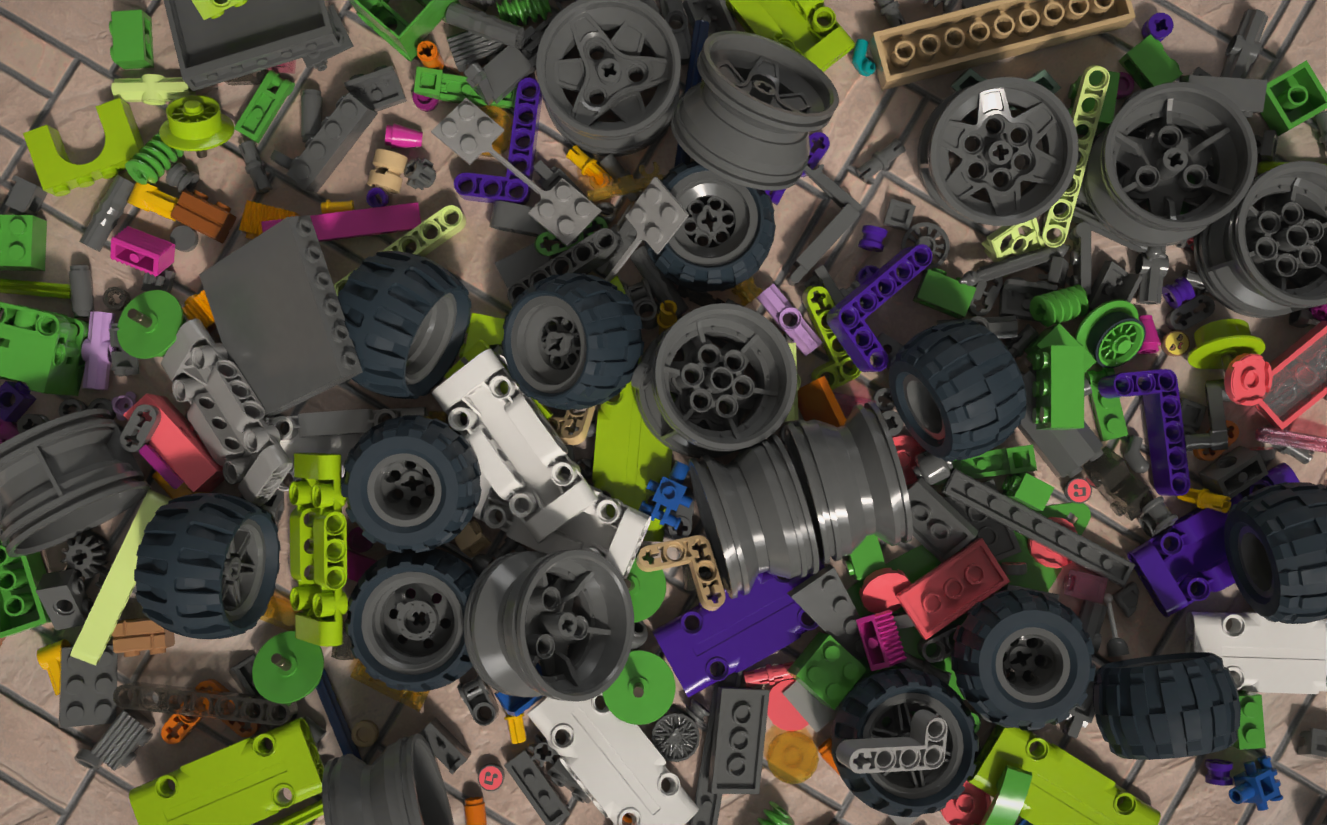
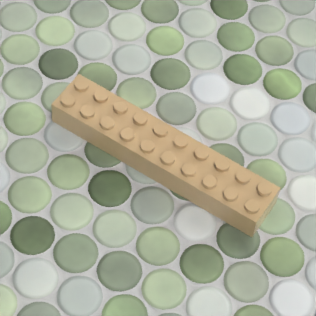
[869,0,1136,91]

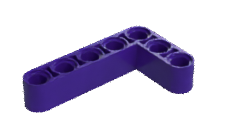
[454,77,542,205]
[827,244,933,372]
[1098,369,1190,496]

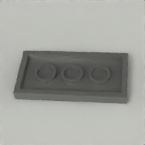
[707,686,770,794]

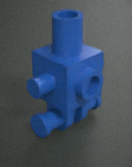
[638,461,693,530]
[1229,756,1283,811]

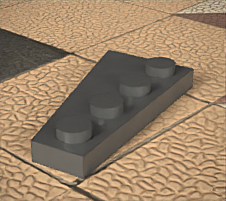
[787,564,866,661]

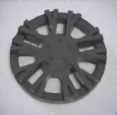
[901,222,950,270]

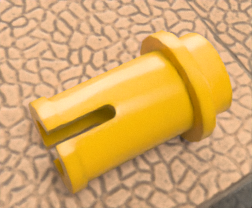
[321,199,355,214]

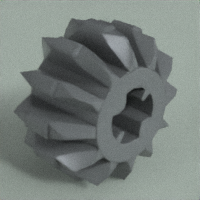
[60,534,109,578]

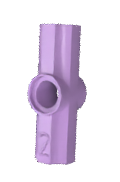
[756,283,823,357]
[81,311,117,390]

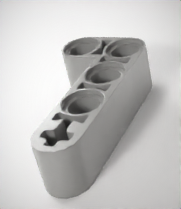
[836,709,948,774]

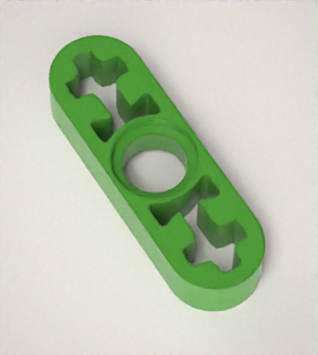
[534,216,608,256]

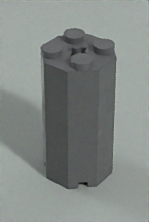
[1018,365,1104,478]

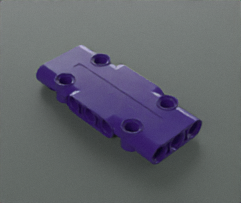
[1127,462,1300,618]
[652,560,825,698]

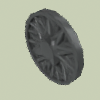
[652,712,700,762]

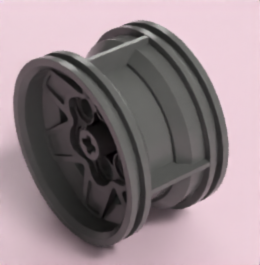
[917,77,1079,226]
[1193,161,1327,318]
[635,303,797,458]
[0,408,151,557]

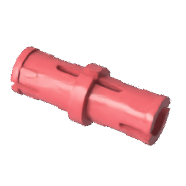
[743,661,794,687]

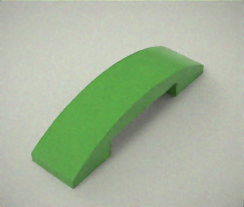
[414,66,517,108]
[933,445,1037,485]
[974,765,1032,825]

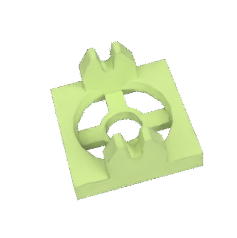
[981,218,1045,277]

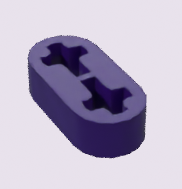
[801,132,830,177]

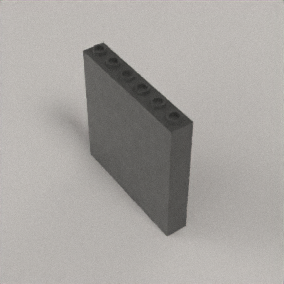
[164,0,340,91]
[199,215,363,419]

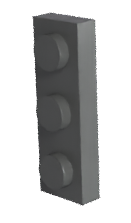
[504,749,571,825]

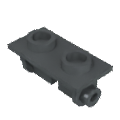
[109,323,139,377]

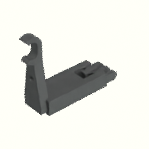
[464,20,550,106]
[788,164,862,286]

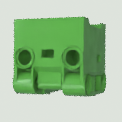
[349,0,461,62]
[0,302,89,396]

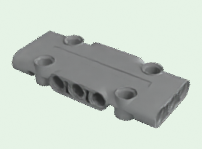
[161,319,293,507]

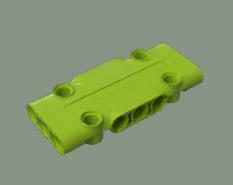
[725,0,856,72]
[592,358,676,542]
[289,453,348,647]
[129,717,324,825]
[967,724,1161,825]

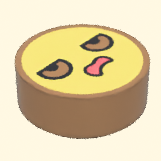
[1161,330,1190,357]

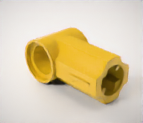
[127,182,178,221]
[37,639,71,696]

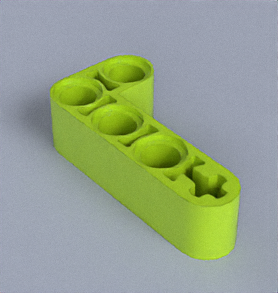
[802,285,862,390]

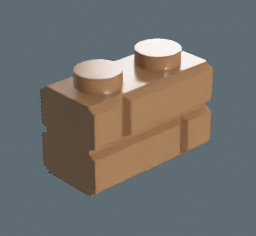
[112,617,175,657]

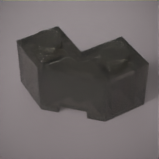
[1083,446,1154,521]

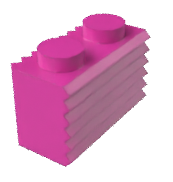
[110,226,175,277]
[855,610,907,671]

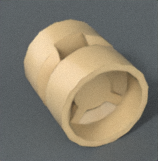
[367,149,408,194]

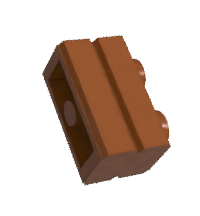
[170,190,236,244]

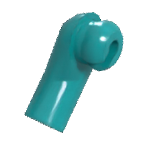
[852,39,876,77]

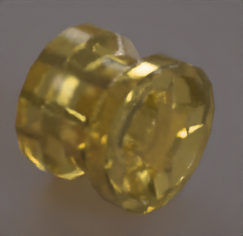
[731,276,763,307]

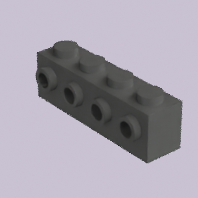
[287,92,378,193]

